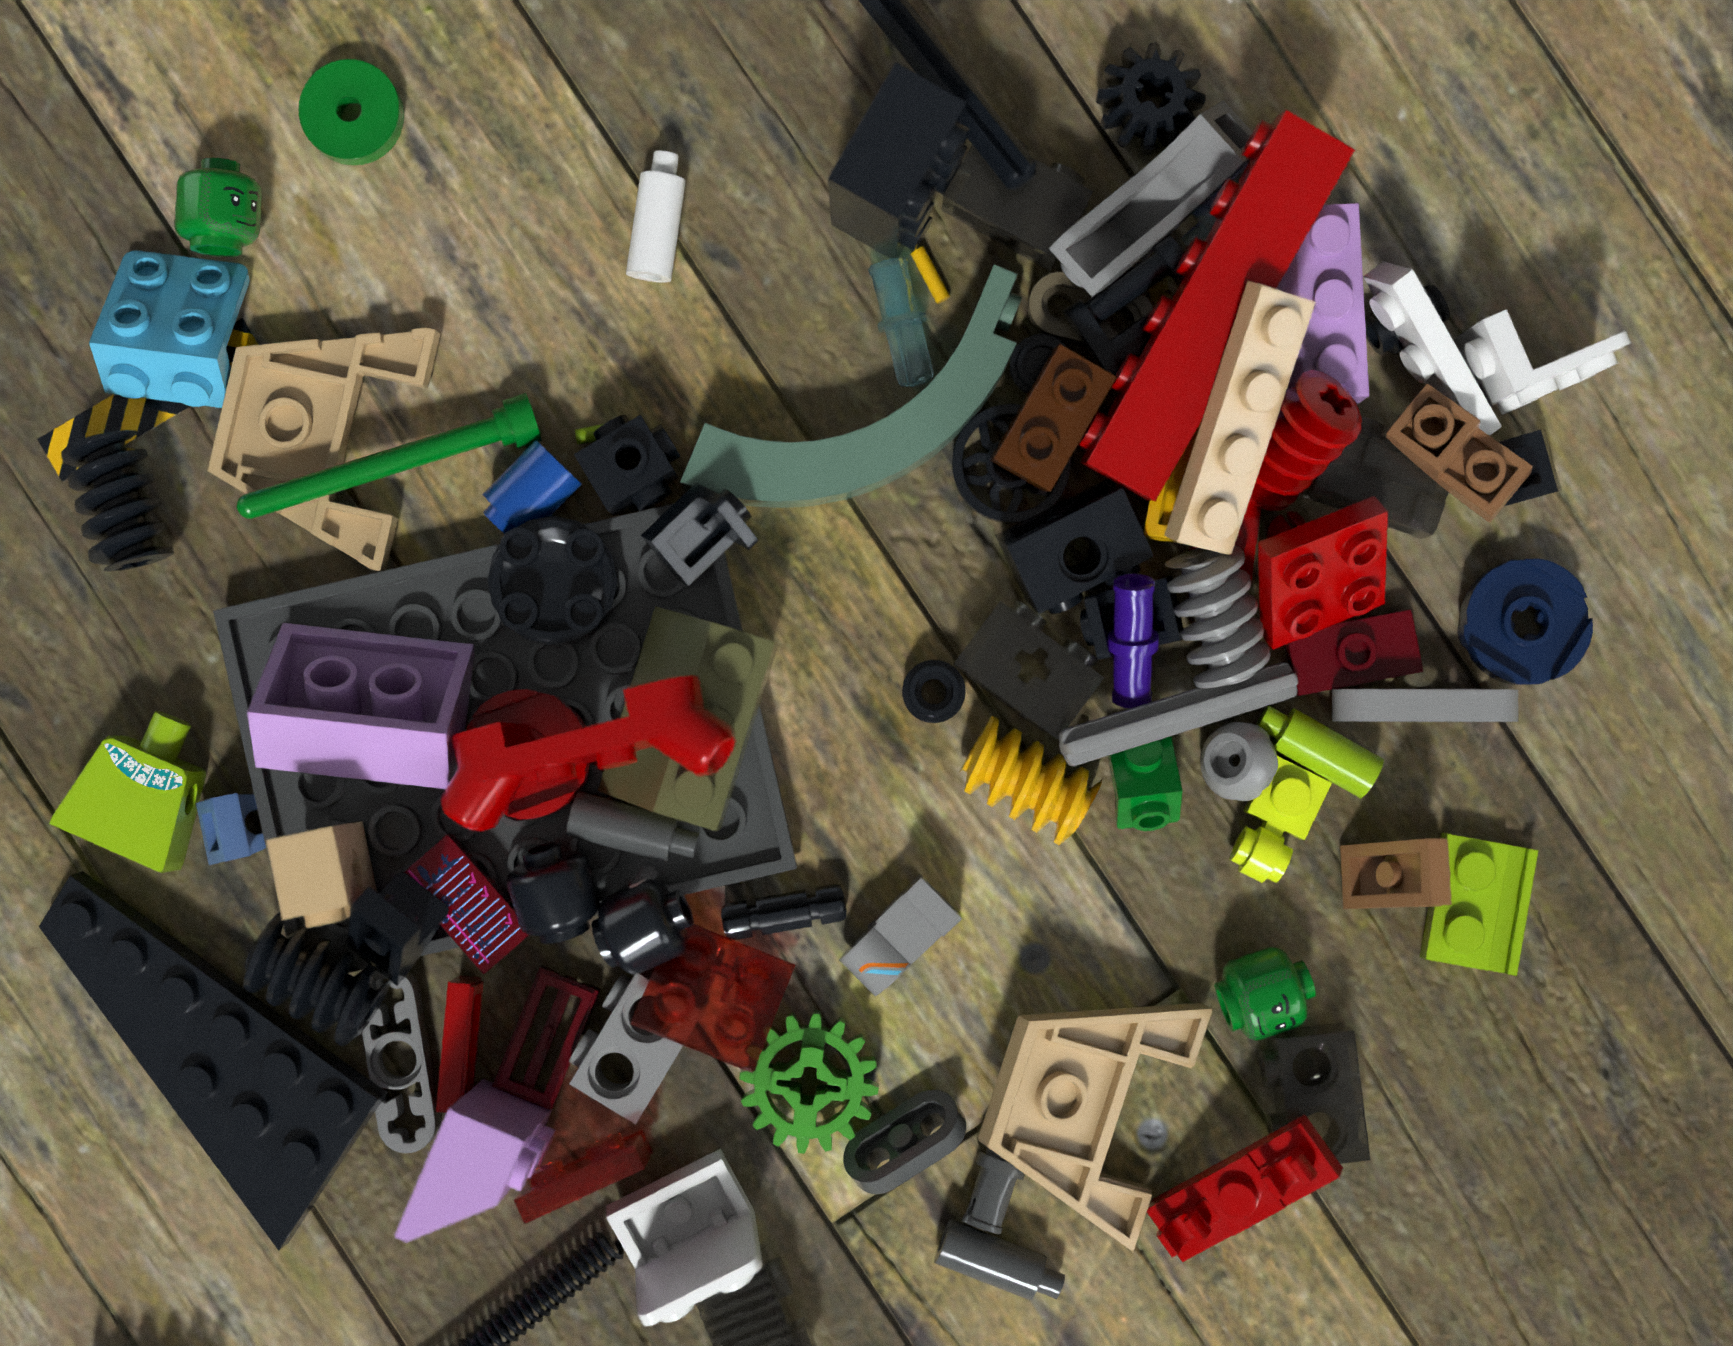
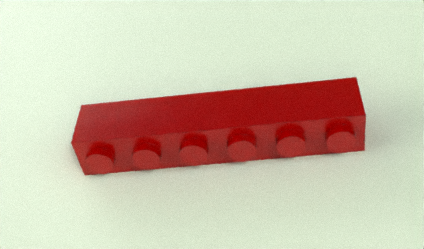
[1078,110,1355,502]

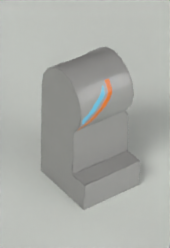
[839,874,962,996]

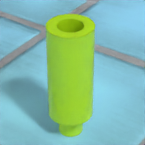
[1256,706,1384,799]

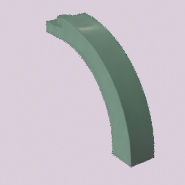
[680,265,1022,508]

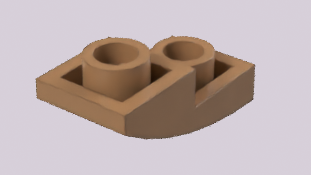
[1386,383,1533,523]

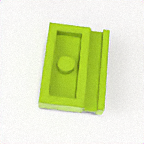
[1420,833,1539,976]

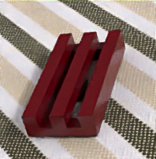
[492,965,601,1110]

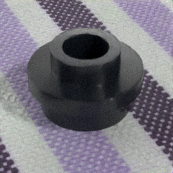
[902,660,966,723]

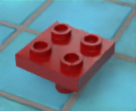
[1258,496,1388,650]

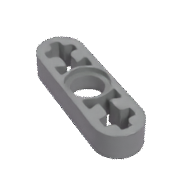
[1332,689,1519,722]
[362,970,441,1153]

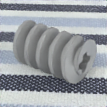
[1165,545,1271,689]

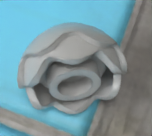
[1200,722,1278,801]

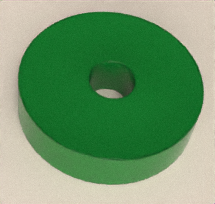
[298,59,404,166]

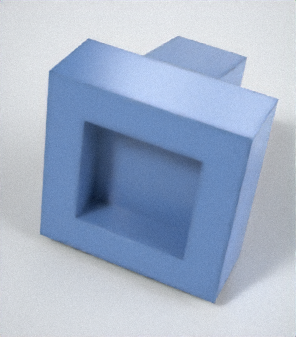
[196,793,266,865]

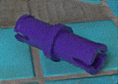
[1107,574,1159,708]

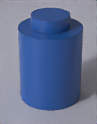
[482,440,582,534]

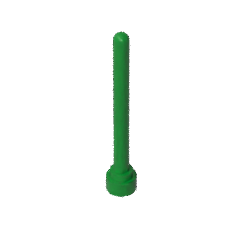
[237,393,542,519]

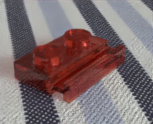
[514,1129,654,1224]

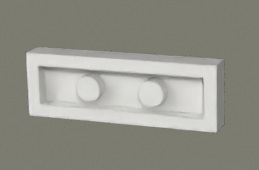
[1363,261,1502,436]

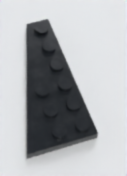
[39,871,387,1251]

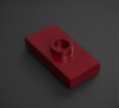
[1285,610,1424,696]

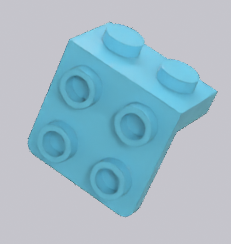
[89,250,250,408]

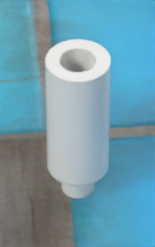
[626,151,686,282]

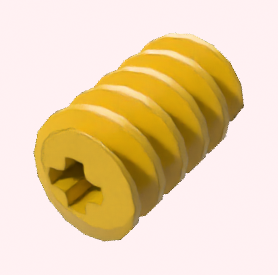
[959,716,1103,845]

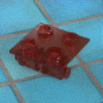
[631,924,795,1073]

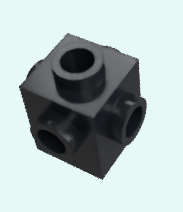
[574,415,681,516]

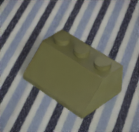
[598,606,778,831]

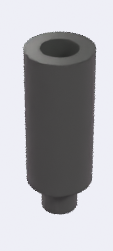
[566,791,700,862]
[934,1219,1065,1301]

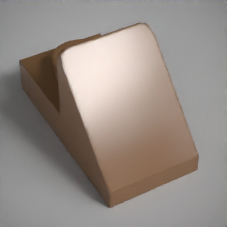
[1340,838,1451,909]

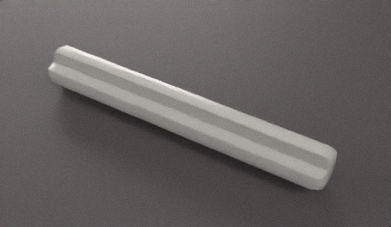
[1059,662,1299,766]

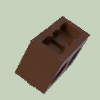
[989,344,1117,492]

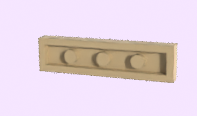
[1164,281,1316,556]

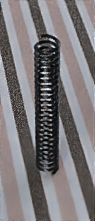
[450,1231,624,1346]

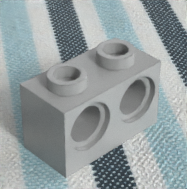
[569,970,707,1124]

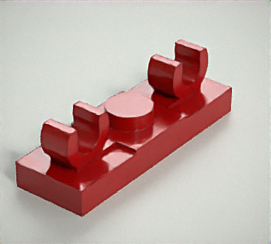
[1147,1114,1343,1262]

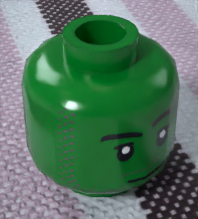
[174,158,262,257]
[1214,947,1316,1041]

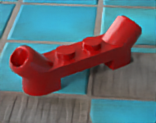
[440,675,736,832]

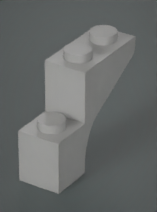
[1049,100,1252,297]

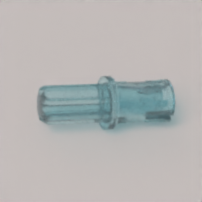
[868,257,934,387]

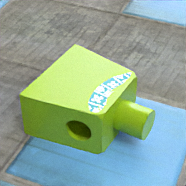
[49,711,206,873]

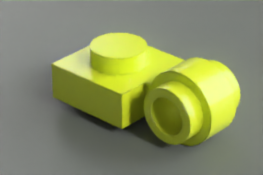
[1229,755,1332,883]

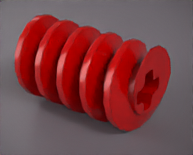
[1249,370,1361,511]

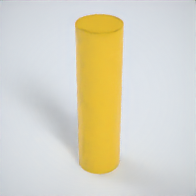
[910,246,951,304]

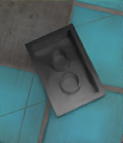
[828,62,970,262]

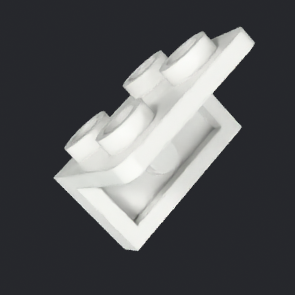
[1453,309,1631,415]
[606,1149,762,1326]

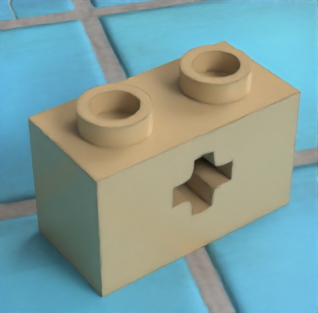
[266,821,377,928]

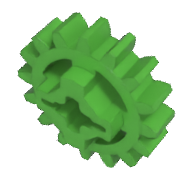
[739,1010,879,1154]

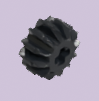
[1096,41,1206,155]

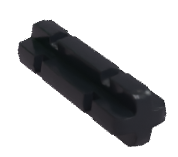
[721,884,847,941]

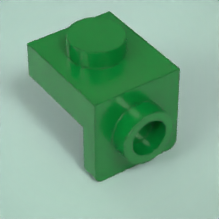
[1107,736,1183,831]

